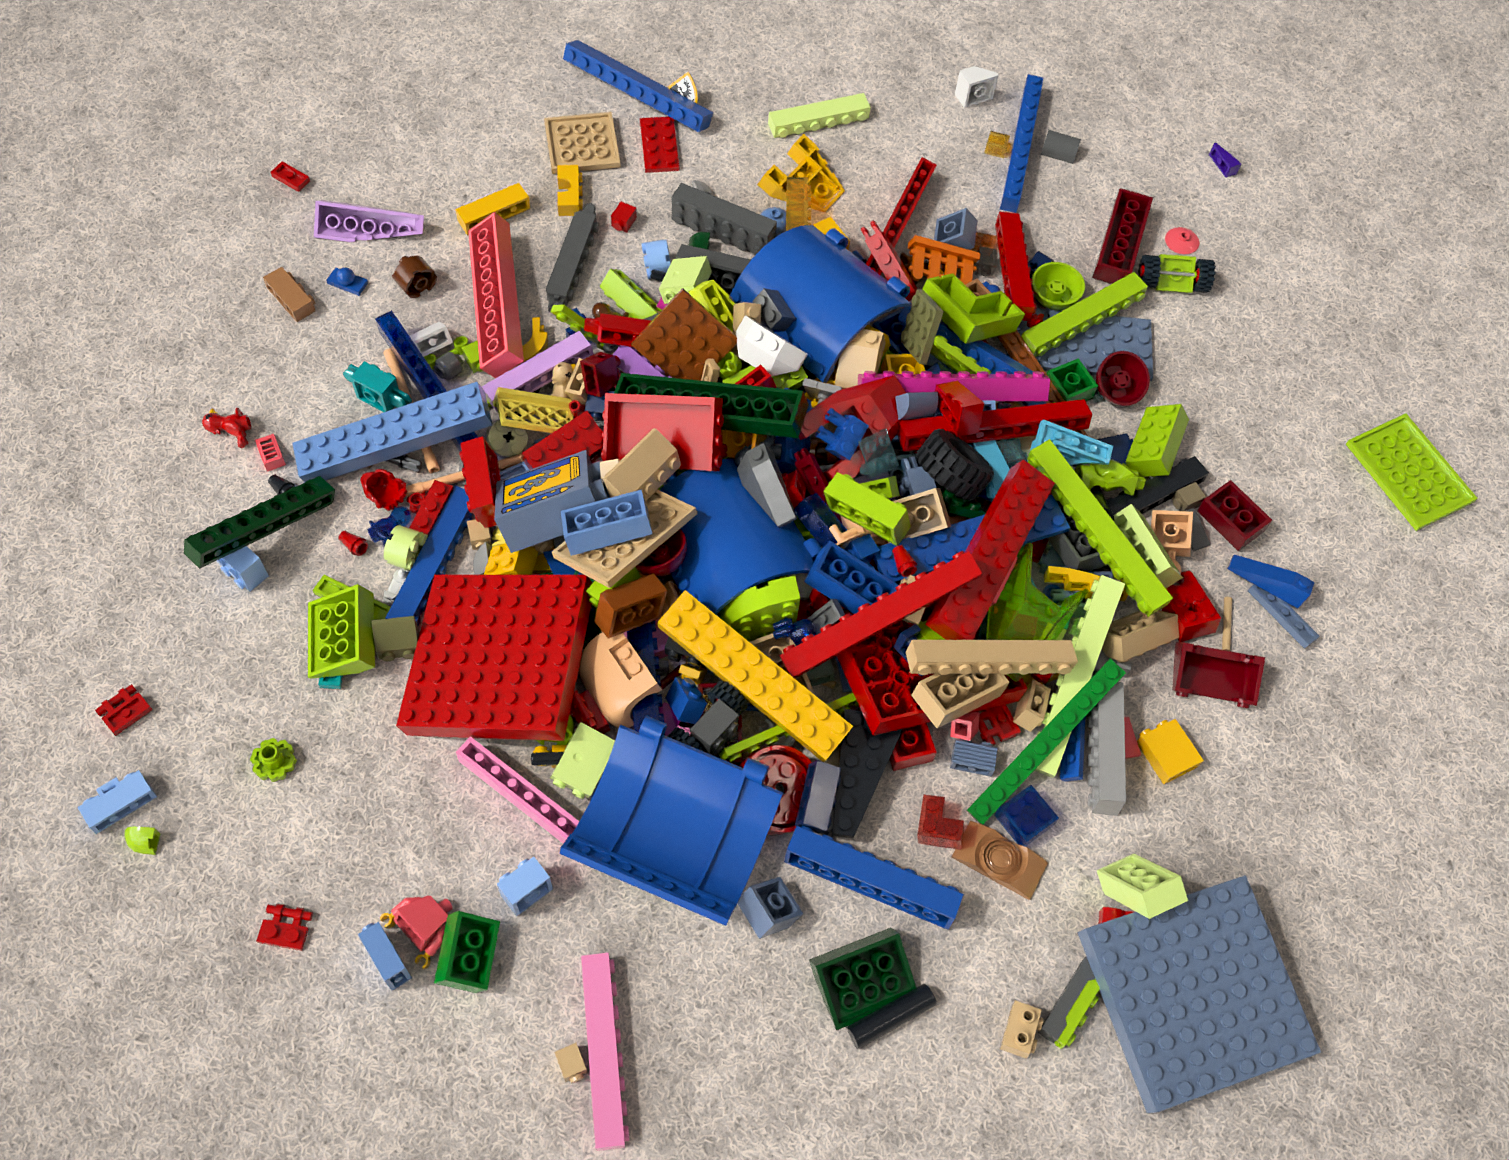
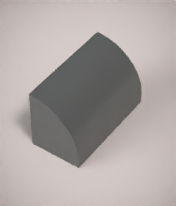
[1041,130,1081,164]

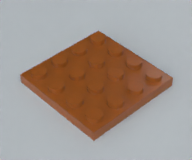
[631,288,737,381]

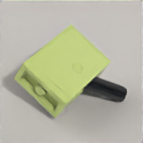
[531,722,615,799]

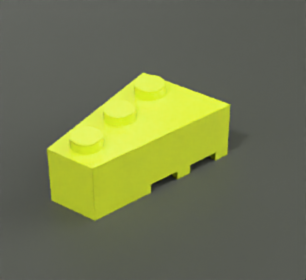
[689,280,735,332]

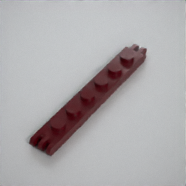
[794,447,844,544]

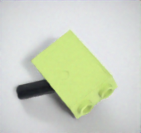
[650,256,712,304]

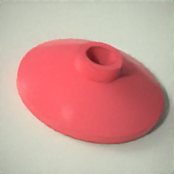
[1165,227,1199,255]

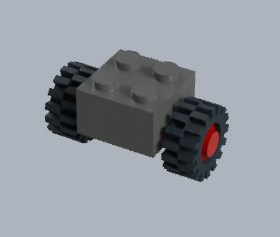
[667,680,748,757]

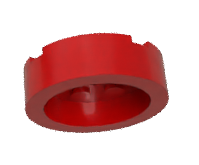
[739,745,812,835]

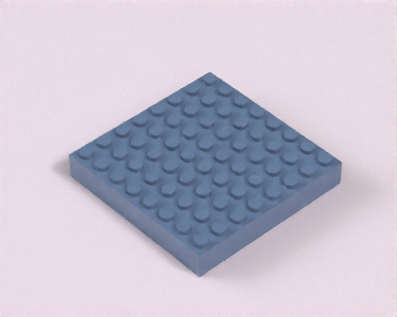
[1077,875,1321,1113]

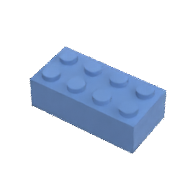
[561,489,653,556]

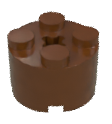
[392,255,437,298]

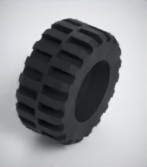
[916,429,994,501]

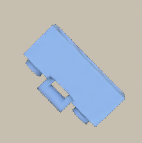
[77,770,157,834]

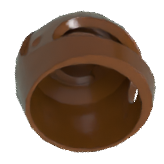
[810,436,839,466]

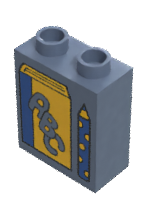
[494,450,610,553]

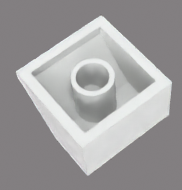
[955,66,999,108]

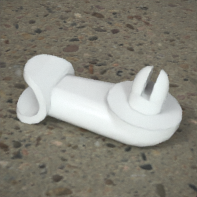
[383,568,410,606]

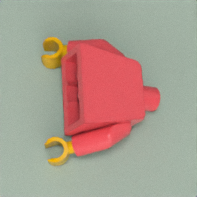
[380,895,453,969]

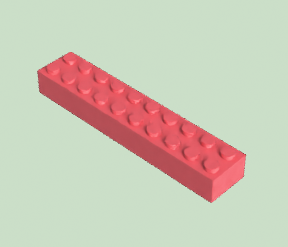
[468,212,524,378]

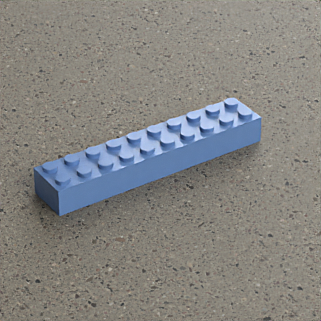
[292,382,493,482]

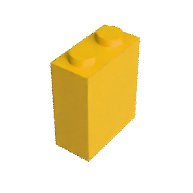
[1137,719,1204,785]

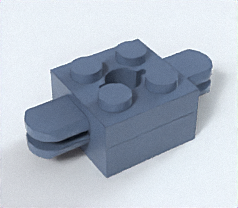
[899,456,936,498]

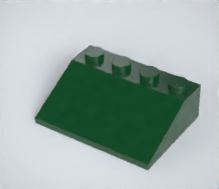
[809,927,917,1031]

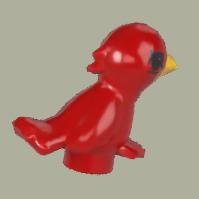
[202,407,252,448]

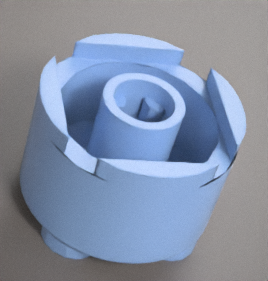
[641,239,671,279]

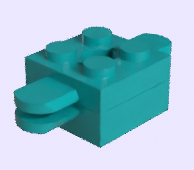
[343,361,412,413]

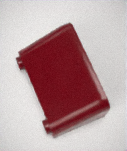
[1172,642,1266,709]

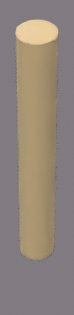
[1222,597,1232,651]

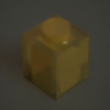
[984,131,1012,159]

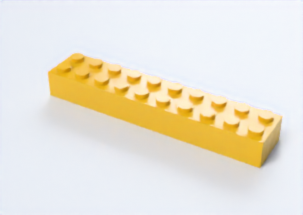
[657,590,853,762]

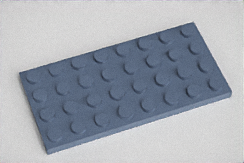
[1007,308,1153,381]

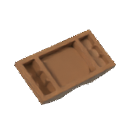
[951,821,1048,900]

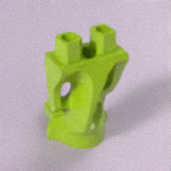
[1074,459,1146,495]

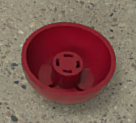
[1096,351,1150,406]
[635,529,687,577]

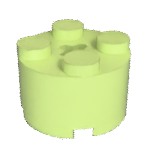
[384,525,428,571]

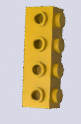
[455,183,530,236]

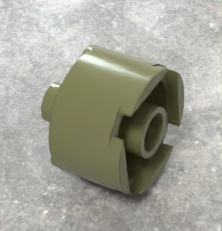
[485,418,528,457]

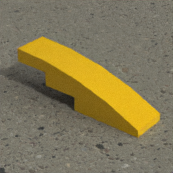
[1044,566,1128,601]

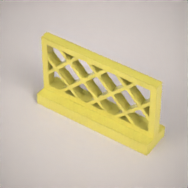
[493,387,573,433]

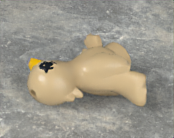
[550,362,576,401]

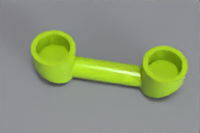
[421,336,469,370]

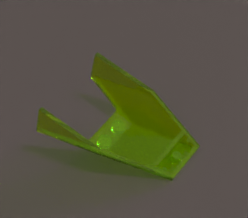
[987,542,1088,682]

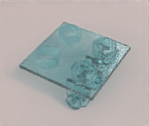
[858,429,899,479]

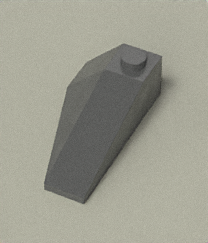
[737,443,797,528]

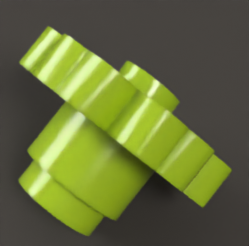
[250,738,297,782]

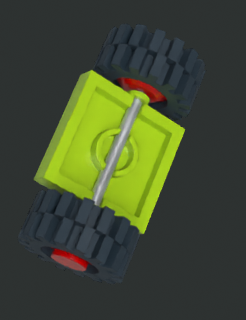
[1138,254,1216,293]

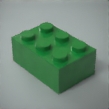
[434,911,500,993]

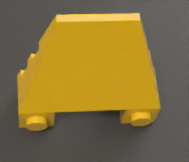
[757,134,845,212]

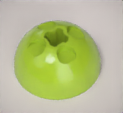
[1032,262,1085,310]

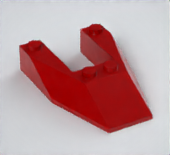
[798,375,906,483]

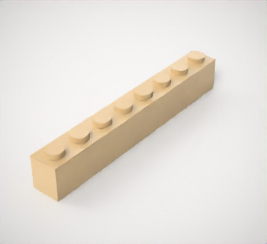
[906,640,1078,675]

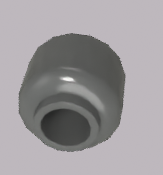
[434,352,463,380]

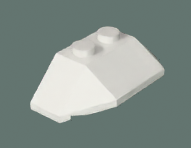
[736,315,808,377]

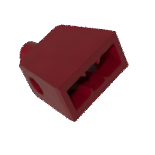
[580,352,621,397]

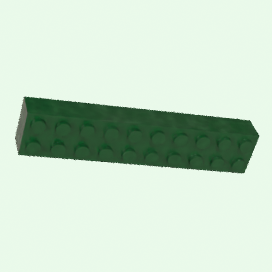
[614,373,809,438]

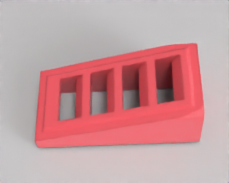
[255,433,286,472]

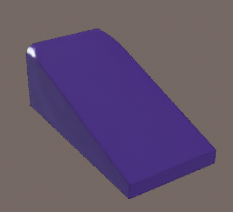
[1209,143,1242,178]

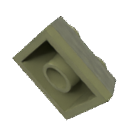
[371,616,420,662]

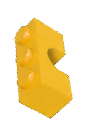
[557,165,583,216]

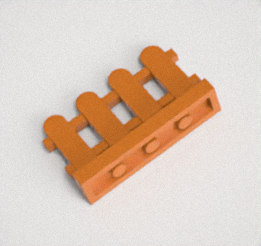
[908,235,980,285]

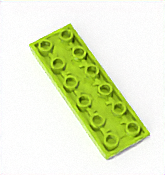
[930,335,1022,402]

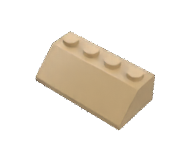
[603,428,681,502]
[1102,611,1179,662]

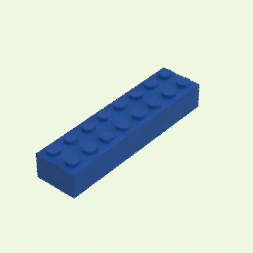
[784,826,964,930]

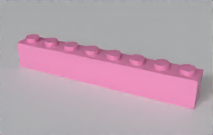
[456,736,579,843]
[581,953,629,1151]

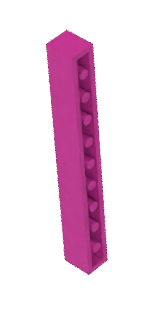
[857,371,1050,401]

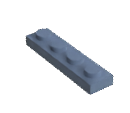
[1248,584,1320,649]

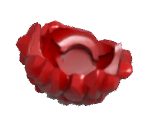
[360,469,408,511]

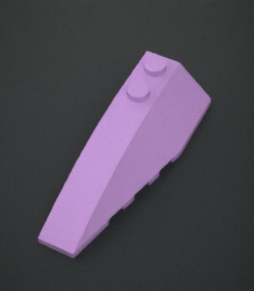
[314,200,424,242]

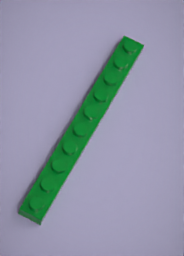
[966,658,1126,825]

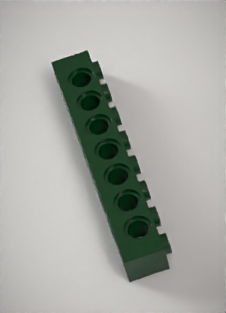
[184,476,335,569]

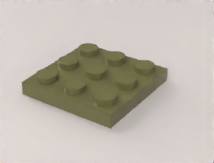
[901,289,944,365]

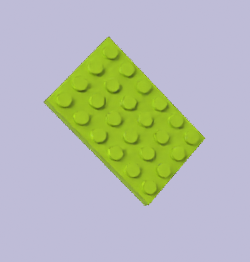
[1346,413,1478,531]

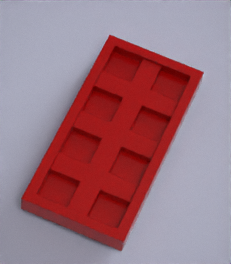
[640,116,679,173]

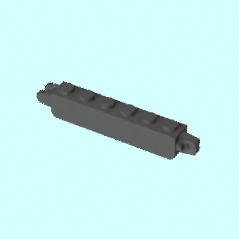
[546,203,599,312]

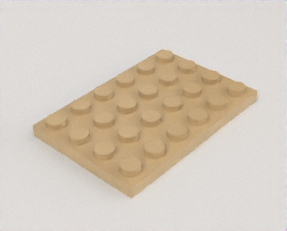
[552,490,697,588]

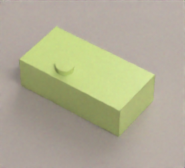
[1097,854,1188,919]

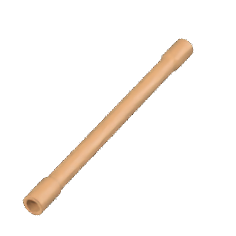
[384,348,440,474]
[406,453,523,497]

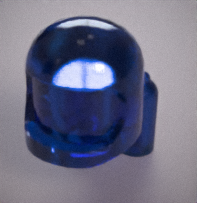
[773,618,817,646]

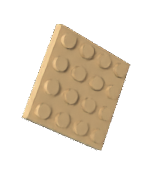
[544,112,621,174]

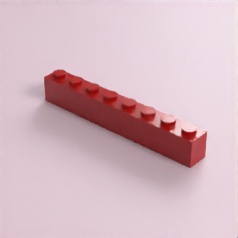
[995,211,1036,321]

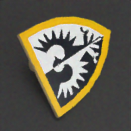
[667,72,698,104]

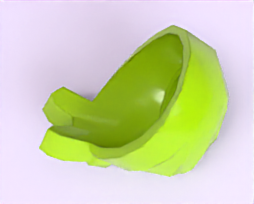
[717,351,742,380]

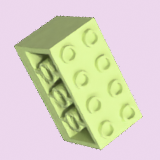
[1111,504,1183,600]

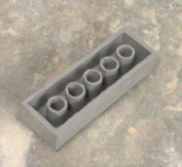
[1087,682,1126,816]

